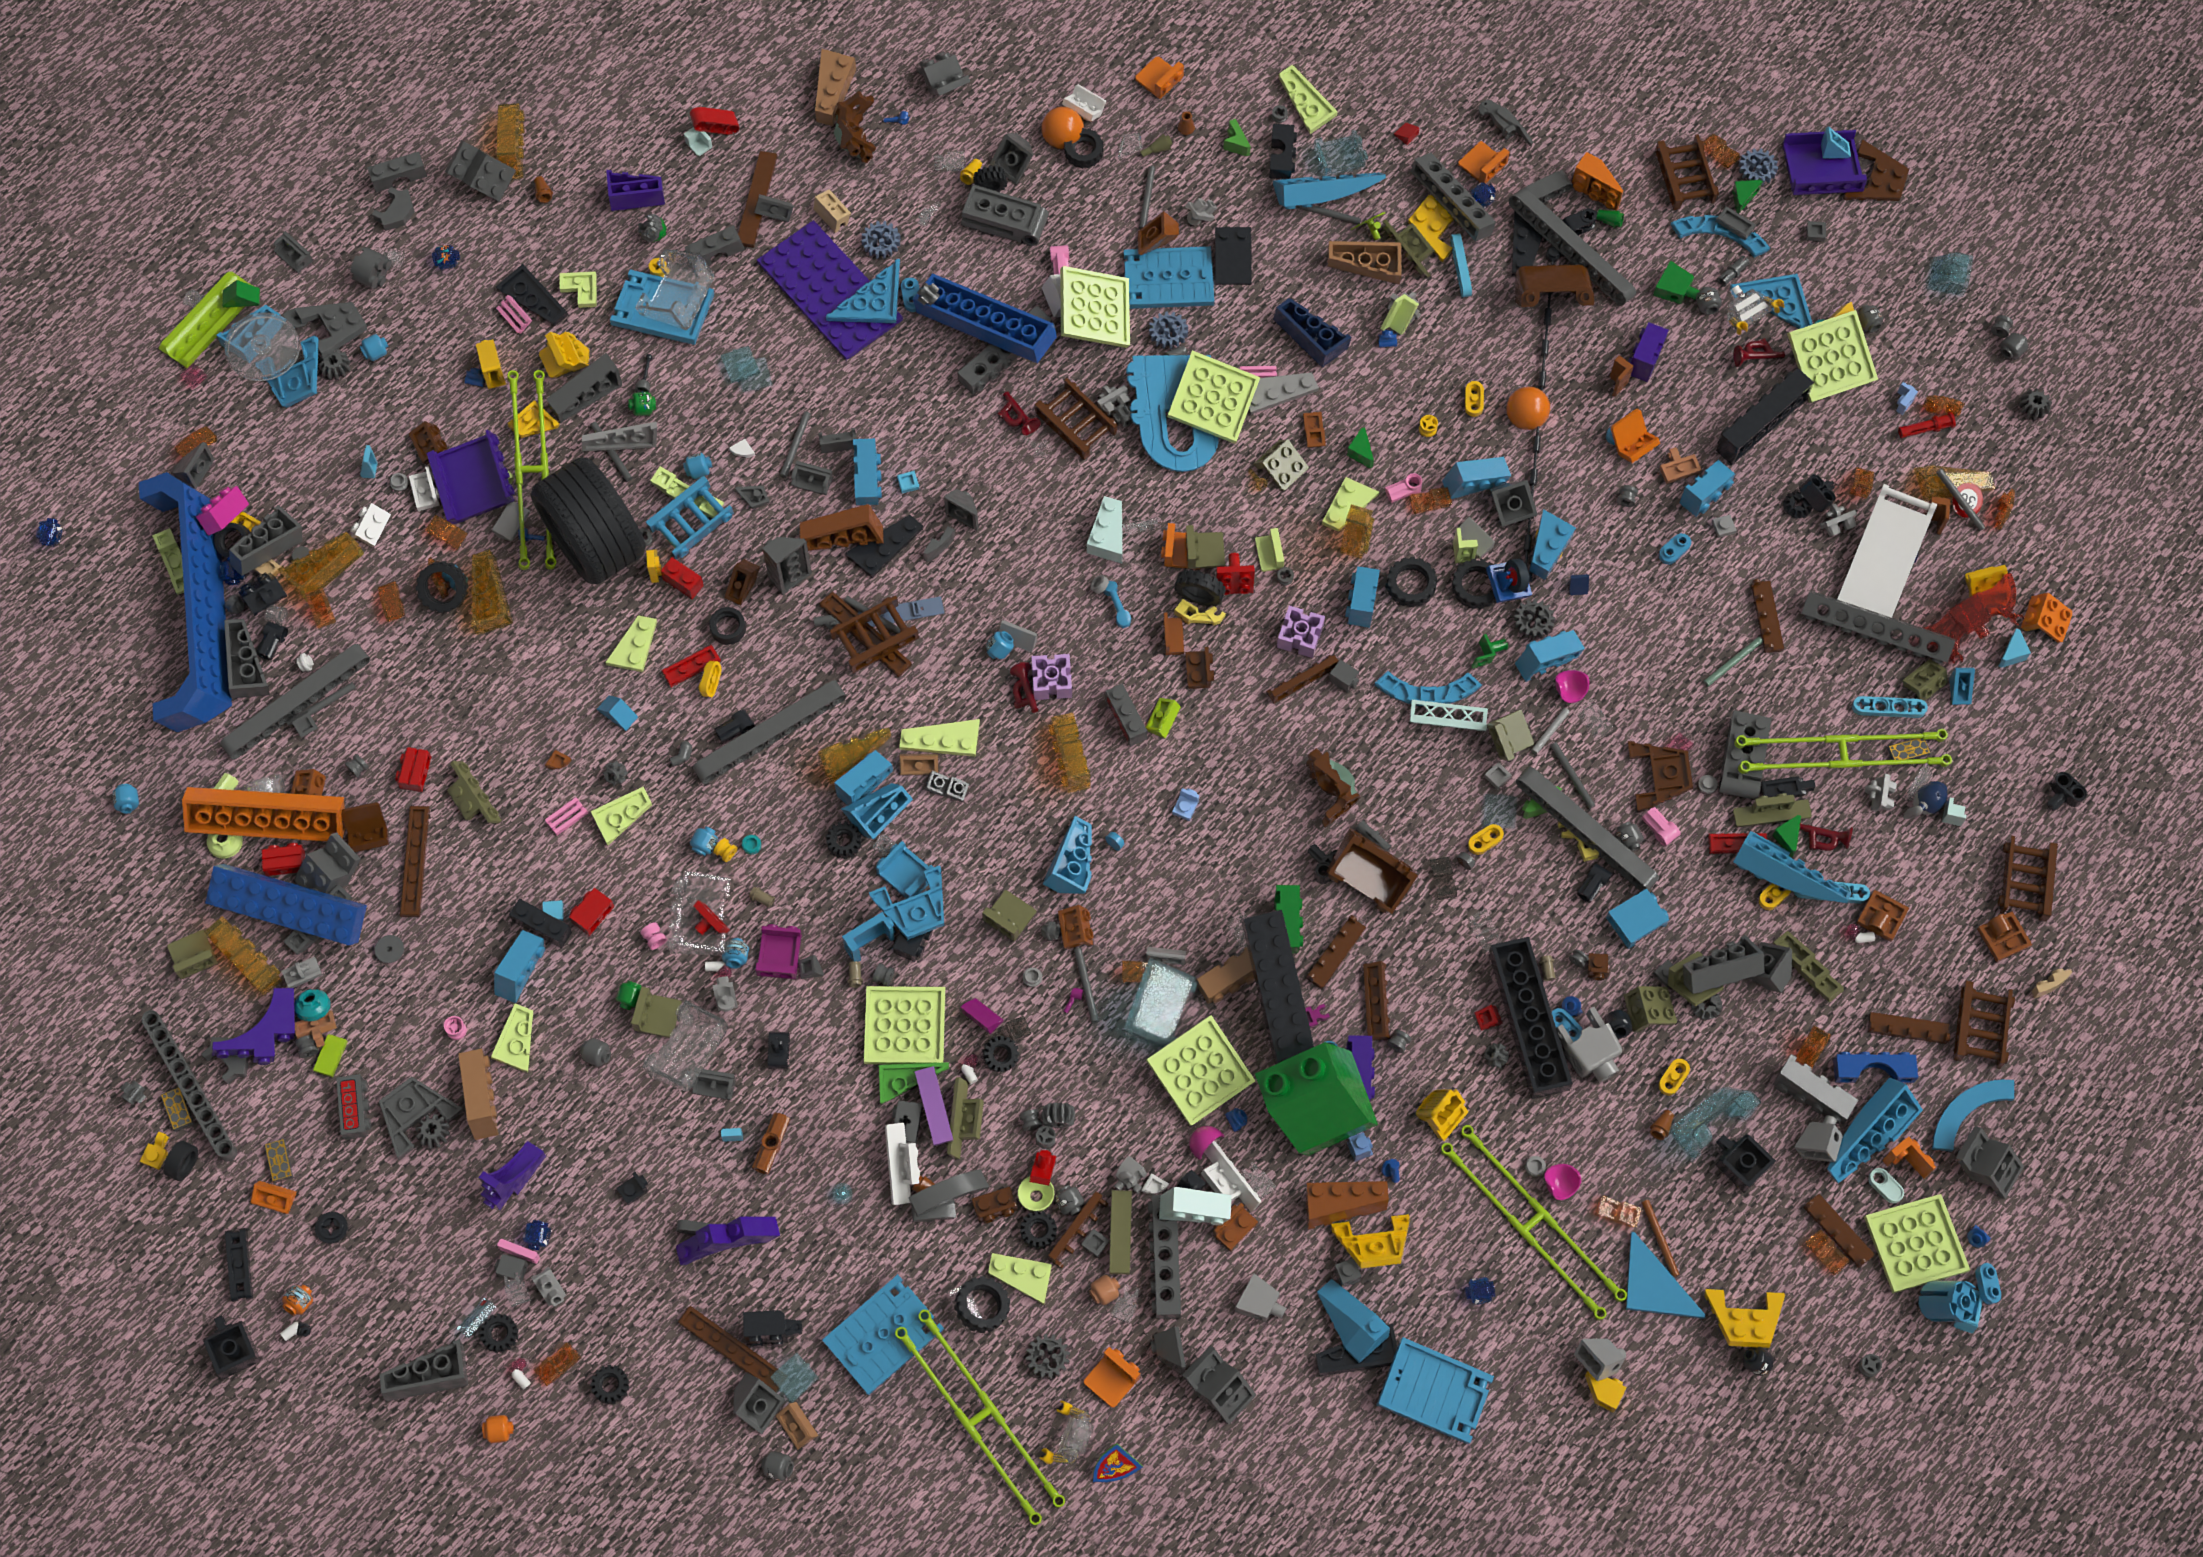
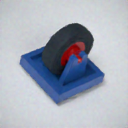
[1486,559,1532,603]

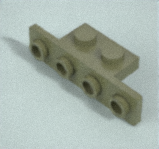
[1383,219,1435,277]
[447,761,502,824]
[1733,793,1812,827]
[946,1077,984,1159]

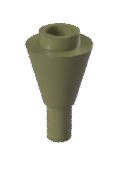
[1140,133,1173,158]

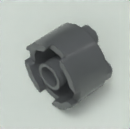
[350,247,392,289]

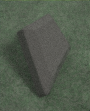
[735,486,770,509]

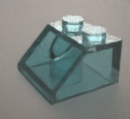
[1927,252,1974,297]

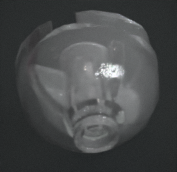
[244,774,285,793]

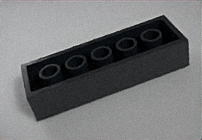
[1716,368,1814,465]

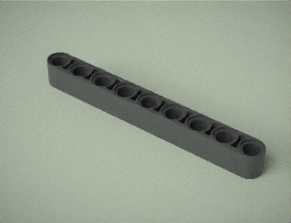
[1509,188,1636,306]
[220,644,370,760]
[692,680,847,784]
[1515,766,1659,892]
[142,1010,237,1162]

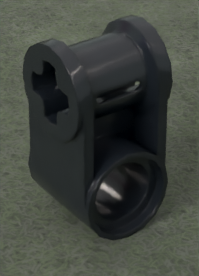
[1562,208,1597,236]

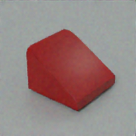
[1394,123,1420,145]
[1474,1005,1503,1031]

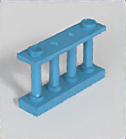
[646,476,734,559]

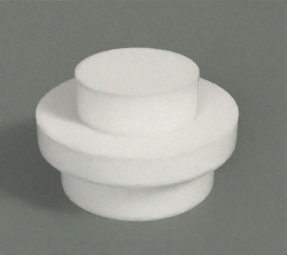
[297,653,314,672]

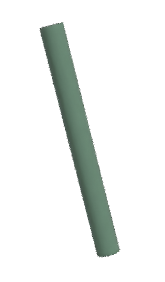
[1703,637,1763,687]

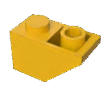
[1585,1371,1627,1413]

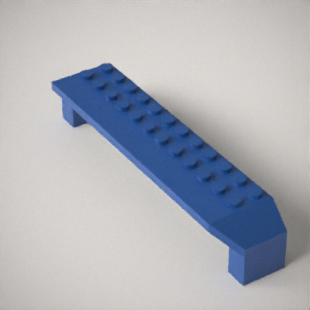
[139,472,232,732]

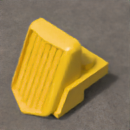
[539,331,589,378]
[1965,565,2011,616]
[1416,1089,1468,1141]

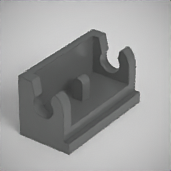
[273,231,313,274]
[818,428,857,454]
[791,461,833,495]
[692,1068,736,1100]

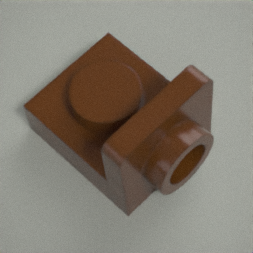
[1588,953,1610,981]

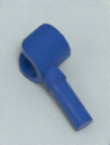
[884,111,910,125]
[518,528,545,541]

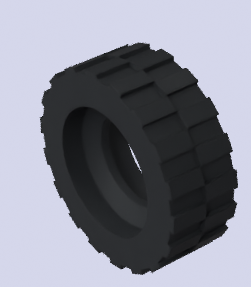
[1064,128,1103,168]

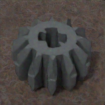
[318,349,350,380]
[2019,388,2052,420]
[1042,1102,1075,1128]
[415,1114,450,1149]

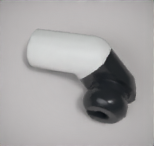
[280,1322,311,1341]

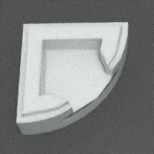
[729,439,755,458]
[1141,1174,1169,1194]

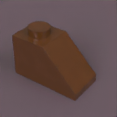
[724,559,760,605]

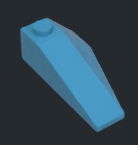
[1043,816,1092,894]
[1317,1279,1390,1363]

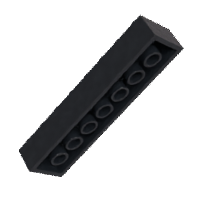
[1241,910,1314,1065]
[1488,937,1573,1099]

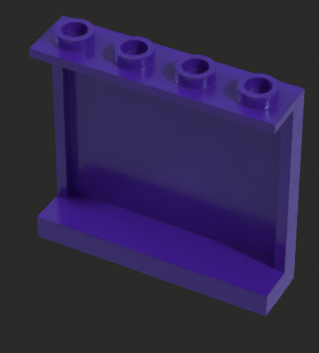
[1782,130,1867,195]
[427,429,515,525]

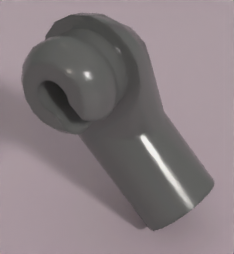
[813,615,839,630]
[669,741,692,767]

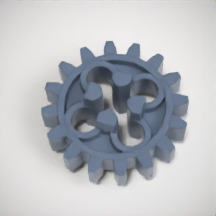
[1738,148,1778,185]
[862,221,901,259]
[1149,311,1188,349]

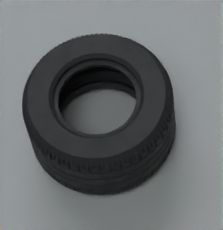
[530,457,646,584]

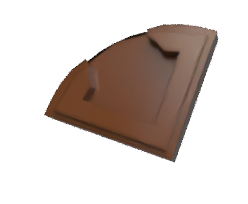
[545,750,572,769]

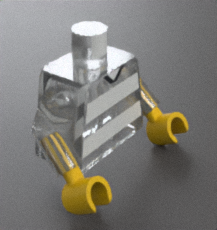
[1727,285,1785,335]
[1039,1400,1094,1464]

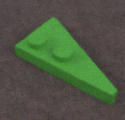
[879,1062,949,1104]

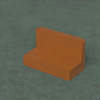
[1610,355,1633,397]
[1923,496,1951,535]
[1163,612,1184,655]

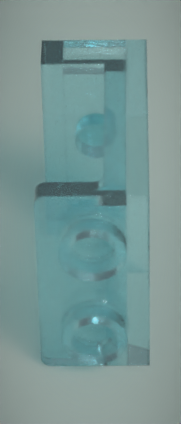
[1314,130,1368,176]

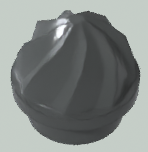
[225,595,245,614]
[1041,921,1060,941]

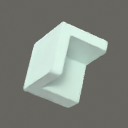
[684,127,712,156]
[1942,797,1967,826]

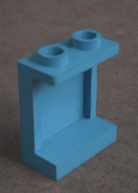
[876,841,934,899]
[1606,889,1669,949]
[842,912,895,962]

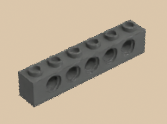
[1411,153,1496,242]
[957,306,1052,394]
[1148,1195,1181,1319]

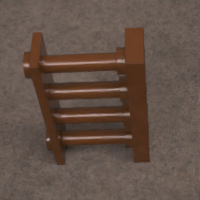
[1655,134,1719,211]
[1034,378,1117,460]
[830,595,919,674]
[1997,835,2058,921]
[1953,981,2015,1069]

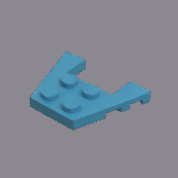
[256,336,318,408]
[869,865,944,940]

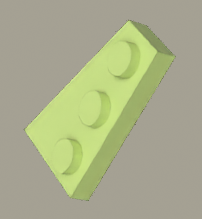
[1322,477,1379,532]
[605,615,657,672]
[591,787,652,846]
[491,1004,533,1073]
[988,1253,1052,1305]

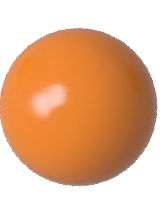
[1041,107,1084,149]
[1506,386,1550,430]

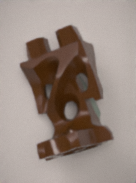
[834,91,876,163]
[1306,748,1361,828]

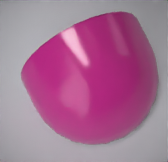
[1555,670,1589,703]
[1189,1126,1224,1160]
[1544,1164,1581,1200]

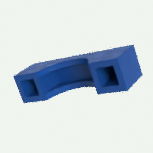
[1833,1052,1918,1083]

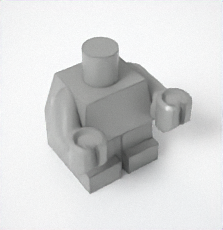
[1114,1156,1147,1194]

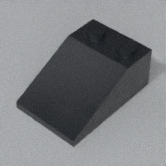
[1214,227,1252,285]

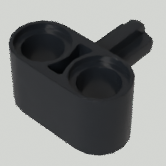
[1799,474,1836,512]
[2047,772,2087,811]
[1307,844,1338,884]
[768,1032,790,1069]

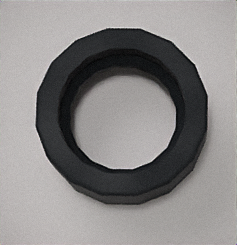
[214,523,251,558]
[709,607,746,645]
[163,1140,198,1181]

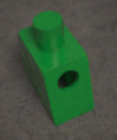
[1653,261,1700,304]

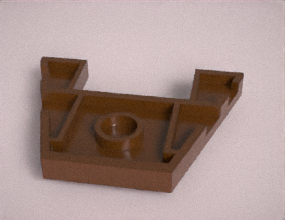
[1844,140,1909,201]
[1628,741,1693,813]

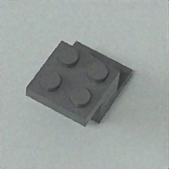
[915,51,971,96]
[445,140,516,202]
[294,832,361,894]
[1956,1126,2024,1199]
[1182,1346,1256,1425]

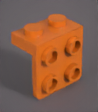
[1135,56,1184,99]
[1611,409,1660,463]
[1161,523,1200,569]
[2021,593,2073,643]
[1084,1347,1141,1408]

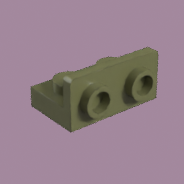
[1903,659,1948,701]

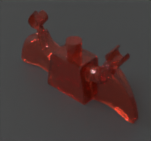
[1923,573,2024,664]

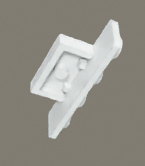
[885,1123,920,1205]
[1201,1141,1261,1212]

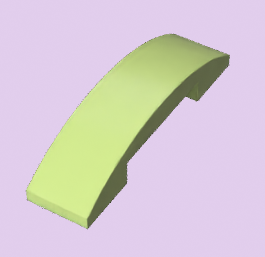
[650,466,724,518]
[152,528,184,595]

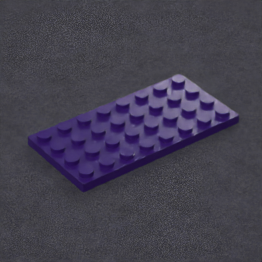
[757,220,903,361]

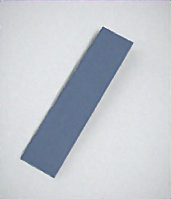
[858,596,945,627]

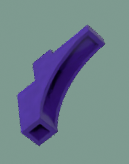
[212,988,295,1065]
[478,1141,546,1210]
[676,1217,780,1265]

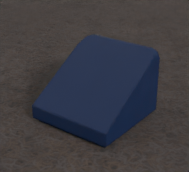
[1568,574,1589,596]

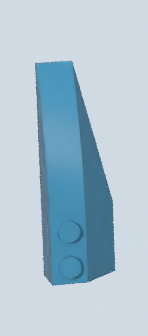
[1273,172,1386,209]
[1733,831,1852,903]
[1827,1078,1923,1183]

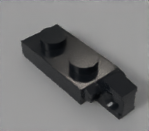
[1760,776,1816,798]

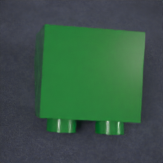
[1255,1042,1378,1156]

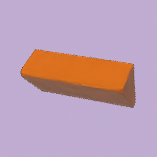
[250,1181,297,1214]

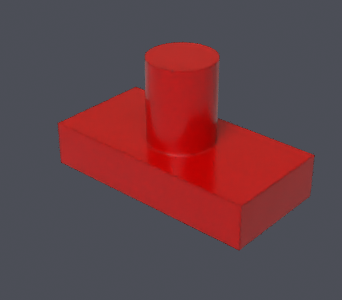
[693,900,730,935]
[1029,1150,1057,1186]

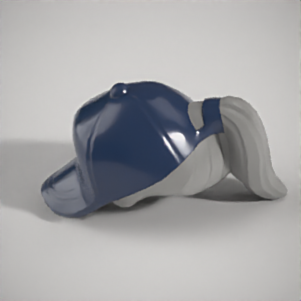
[1903,781,1948,819]

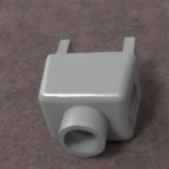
[1556,1007,1622,1083]

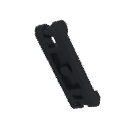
[225,1228,253,1302]

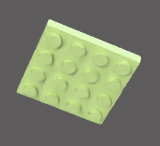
[1060,266,1130,348]
[1787,310,1878,403]
[1167,350,1260,444]
[864,986,945,1064]
[1146,1015,1255,1126]
[1864,1194,1970,1293]

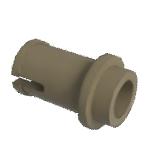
[749,887,775,908]
[1539,955,1556,981]
[847,961,863,988]

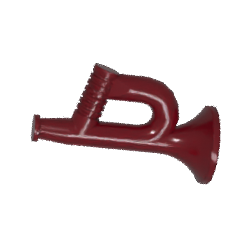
[1733,338,1785,367]
[997,391,1041,436]
[1010,662,1039,713]
[1799,823,1853,851]

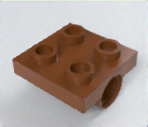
[1856,889,1909,942]
[1977,911,2032,962]

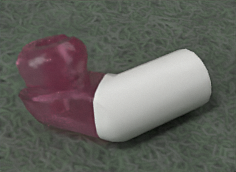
[1846,924,1875,943]
[705,961,732,979]
[961,1054,978,1085]
[512,1358,531,1390]

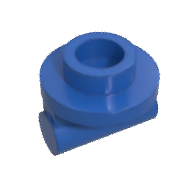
[1378,330,1397,347]
[465,368,485,387]
[1562,996,1583,1016]
[1225,1108,1247,1132]
[1381,1159,1400,1183]
[1967,1225,1991,1248]

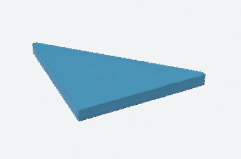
[826,259,900,323]
[1730,274,1813,329]
[1626,1232,1705,1319]

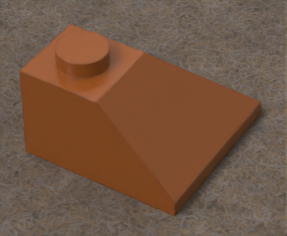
[1138,211,1179,255]

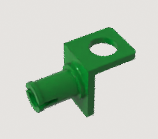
[1471,634,1508,669]

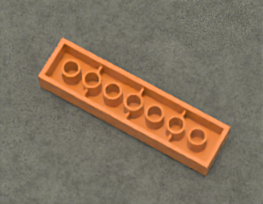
[182,787,345,841]

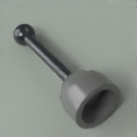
[635,354,653,392]

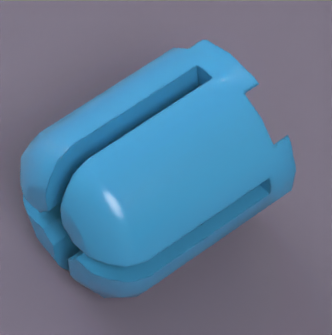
[1918,1281,1980,1323]

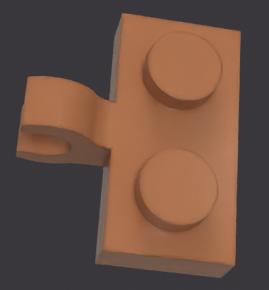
[1660,447,1702,484]
[295,1010,337,1048]

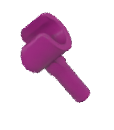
[1063,988,1083,1013]

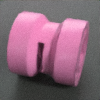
[640,923,667,950]
[444,1016,467,1040]

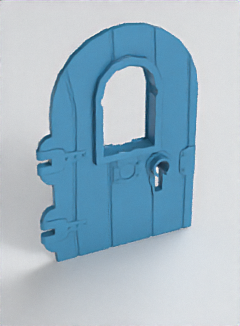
[1126,355,1219,472]

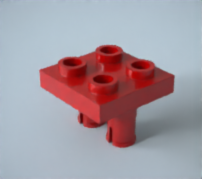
[1216,553,1255,595]

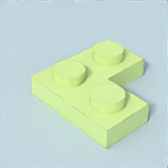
[560,272,597,308]

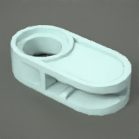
[1868,1168,1904,1204]

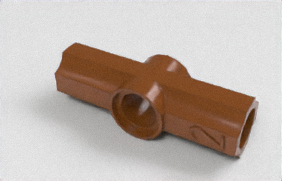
[752,1112,790,1175]

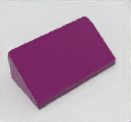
[960,998,1004,1034]

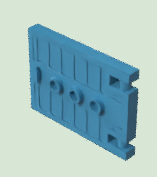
[1124,246,1214,309]
[610,270,714,345]
[822,1274,945,1395]
[1376,1337,1494,1444]

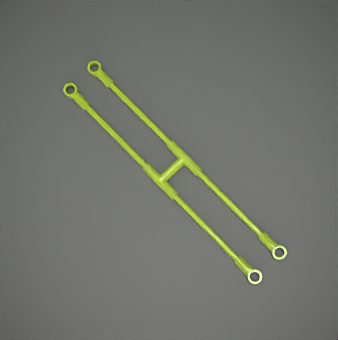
[507,370,557,570]
[1734,729,1952,774]
[1441,1125,1627,1321]
[895,1310,1065,1525]

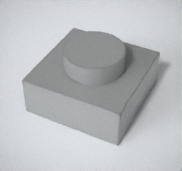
[1712,515,1737,538]
[1484,762,1512,790]

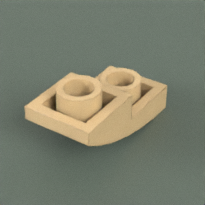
[2032,969,2072,998]

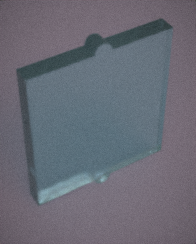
[721,346,760,383]
[736,357,773,392]
[1483,794,1517,829]
[770,1353,819,1403]

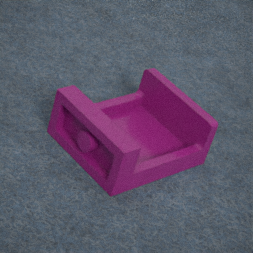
[756,924,802,979]

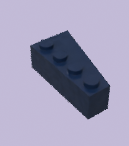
[1273,298,1352,367]

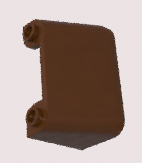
[1515,265,1594,307]
[1327,828,1418,914]

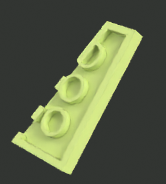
[1279,65,1338,134]
[899,719,980,757]

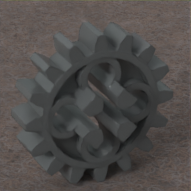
[1514,599,1555,639]
[1026,1334,1070,1380]

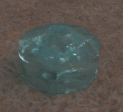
[832,1183,853,1204]

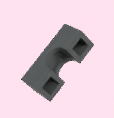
[367,151,427,193]
[685,225,745,271]

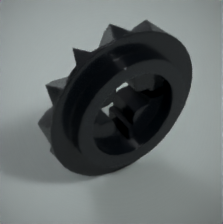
[1783,490,1813,518]
[315,1212,348,1244]

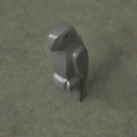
[1478,99,1533,147]

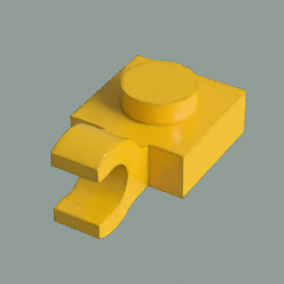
[139,1132,169,1170]

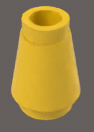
[960,159,982,185]

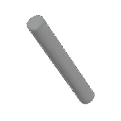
[1531,708,1570,755]

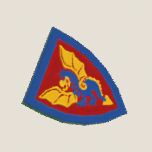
[1093,1443,1143,1482]

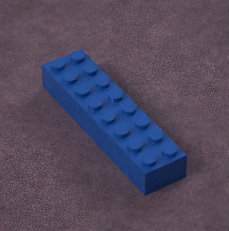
[913,273,1057,364]
[205,864,367,945]

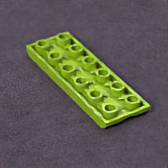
[159,271,253,368]

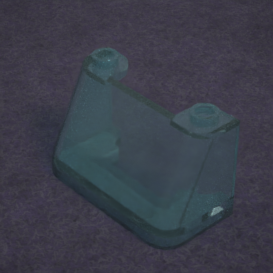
[1123,958,1198,1049]
[1671,1087,1761,1161]

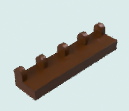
[1751,579,1784,653]
[1266,655,1339,704]
[1306,915,1366,990]
[1363,961,1391,1041]
[1868,1012,1950,1044]
[1048,1191,1108,1269]
[1803,1194,1875,1268]

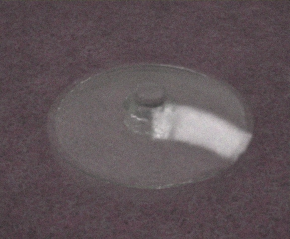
[224,312,300,381]

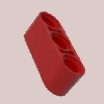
[689,107,740,135]

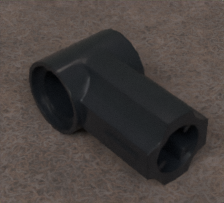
[256,621,288,661]
[714,709,755,743]
[1577,863,1613,903]

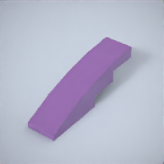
[914,1066,953,1146]

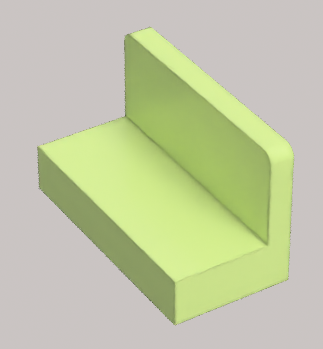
[1380,294,1419,335]
[1255,528,1284,572]
[1453,528,1478,563]

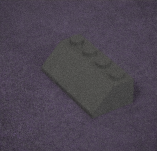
[762,537,812,595]

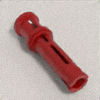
[1898,412,1956,439]

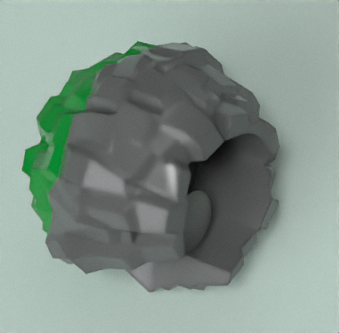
[638,213,667,243]

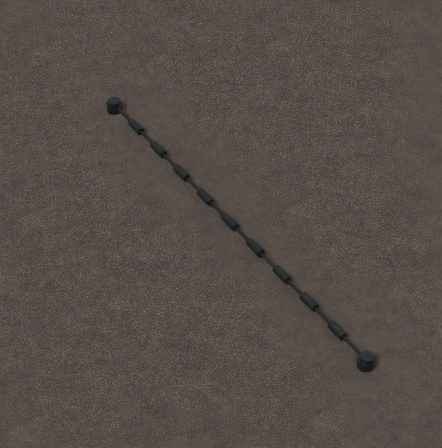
[1523,247,1561,584]

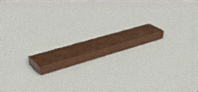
[738,151,778,248]
[819,591,912,677]
[400,806,430,917]
[678,1306,788,1393]

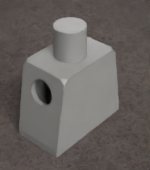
[1794,1115,1843,1162]
[1235,1274,1287,1322]
[1574,1339,1626,1381]

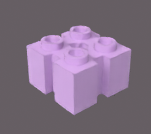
[1277,606,1325,658]
[1032,654,1072,700]

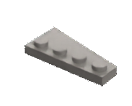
[1249,372,1319,414]
[581,422,657,451]

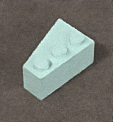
[1087,496,1122,564]
[1159,1187,1231,1225]

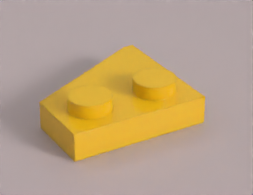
[508,400,559,438]
[646,549,662,583]

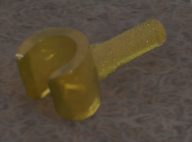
[1248,469,1268,491]

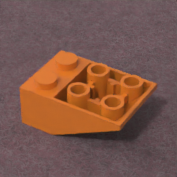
[1572,152,1623,211]

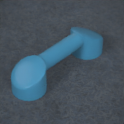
[1103,581,1131,628]

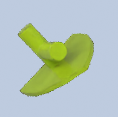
[1350,212,1386,241]

